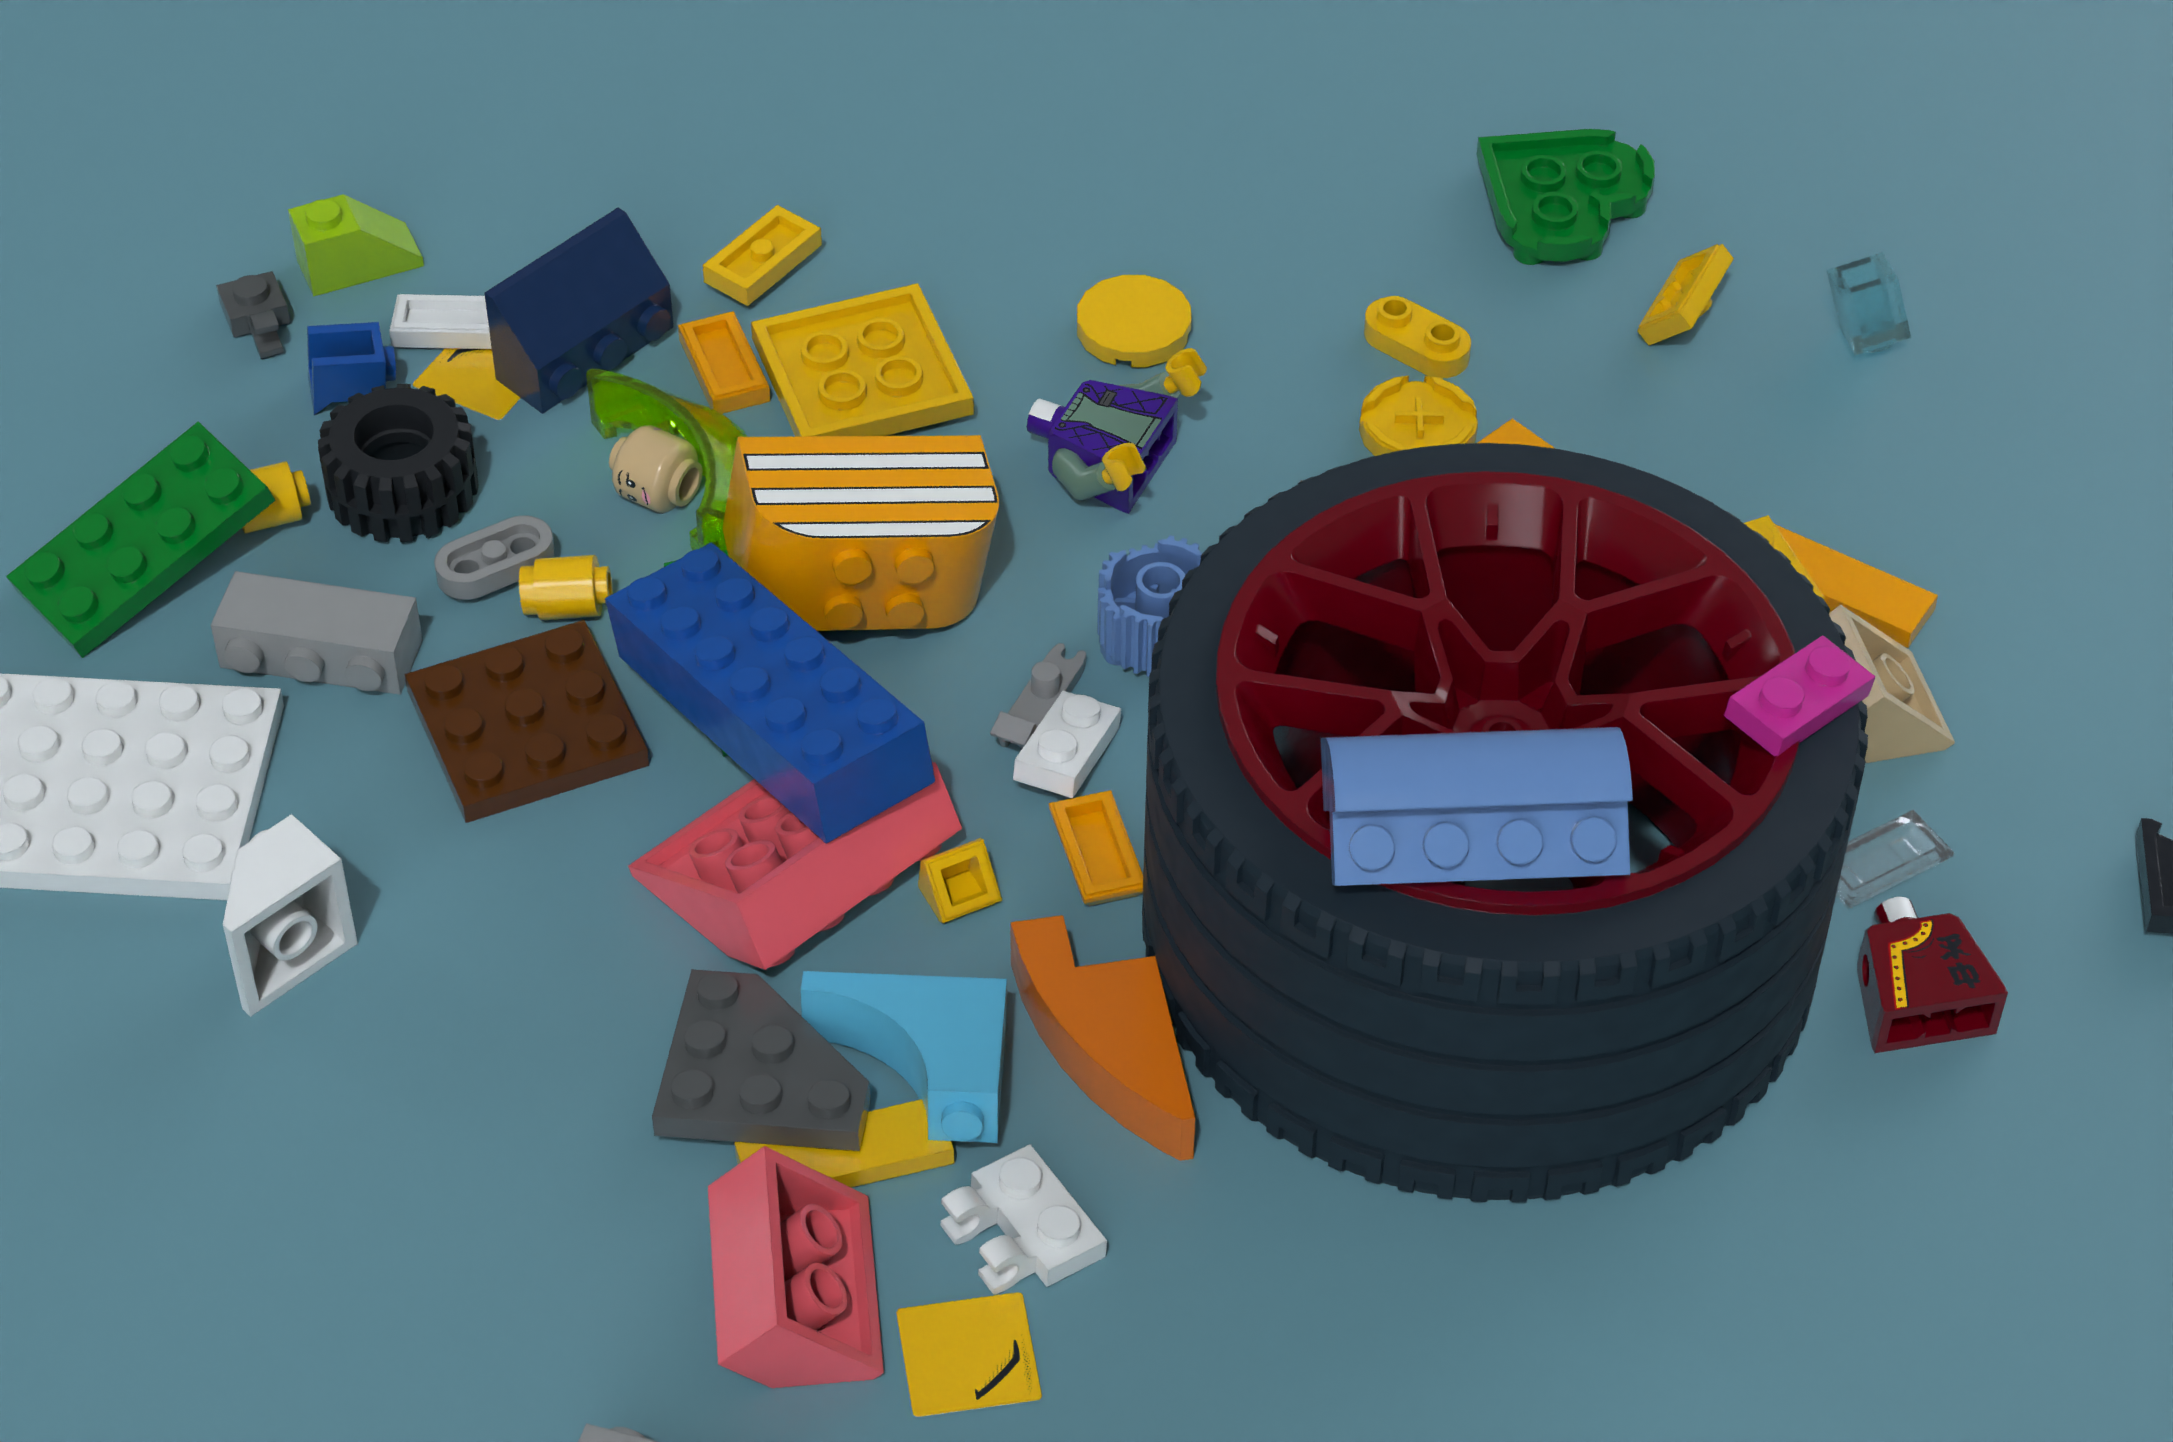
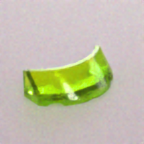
[586,368,748,551]

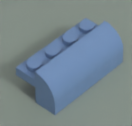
[1321,727,1633,886]

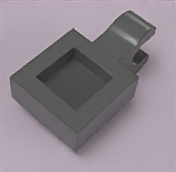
[216,271,290,358]

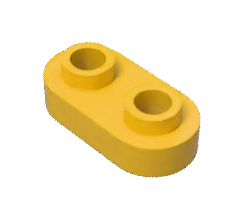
[1364,296,1471,378]

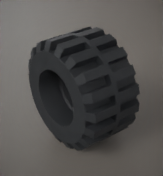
[318,384,479,542]

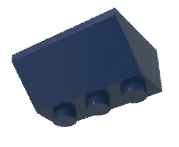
[484,207,674,414]

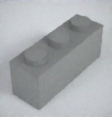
[211,571,423,695]

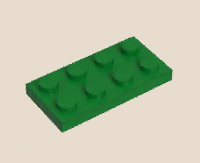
[6,421,276,658]

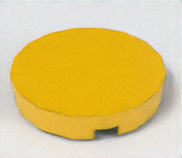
[1077,275,1191,368]
[1359,375,1478,456]

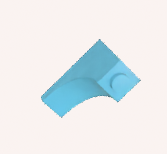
[801,971,1007,1143]

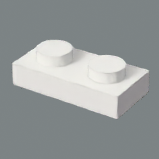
[1013,691,1122,798]

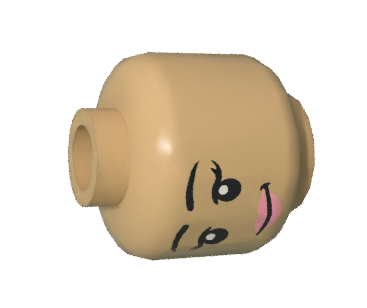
[609,425,703,514]

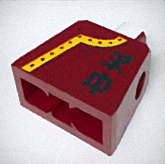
[1857,897,2008,1053]

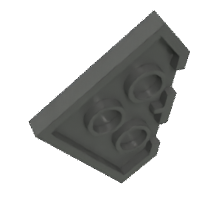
[652,969,871,1151]

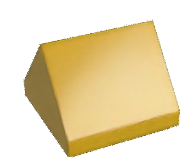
[918,838,1002,923]

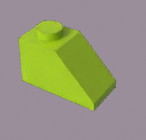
[288,194,424,297]

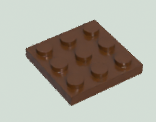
[404,620,649,823]

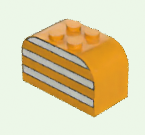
[722,435,999,631]

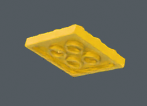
[751,283,974,436]

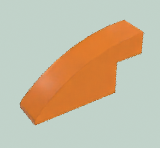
[1010,915,1195,1161]

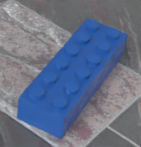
[605,542,935,844]

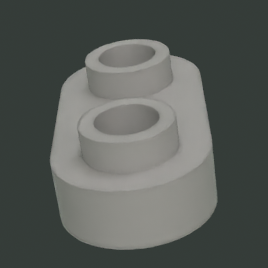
[434,515,554,600]

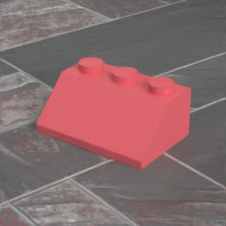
[708,1146,884,1388]

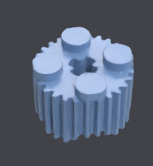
[1097,535,1202,677]

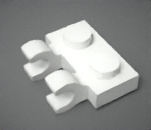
[940,1144,1107,1294]

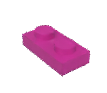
[1724,635,1876,756]

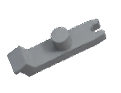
[990,643,1086,750]

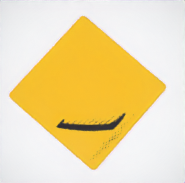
[413,348,521,420]
[896,1292,1042,1417]

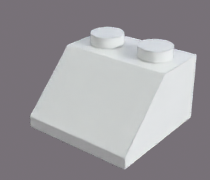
[223,814,358,1017]

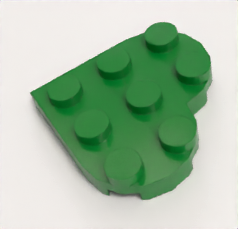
[1476,129,1655,265]

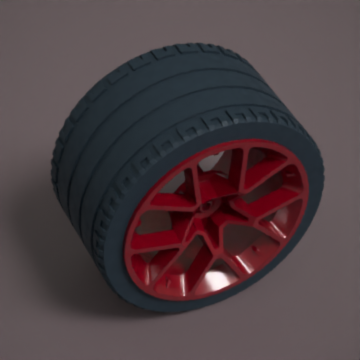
[1142,443,1868,1202]

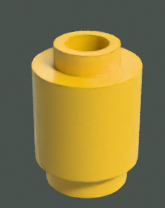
[242,461,311,534]
[519,555,613,621]

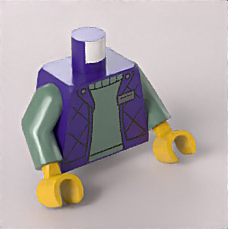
[1026,348,1207,514]

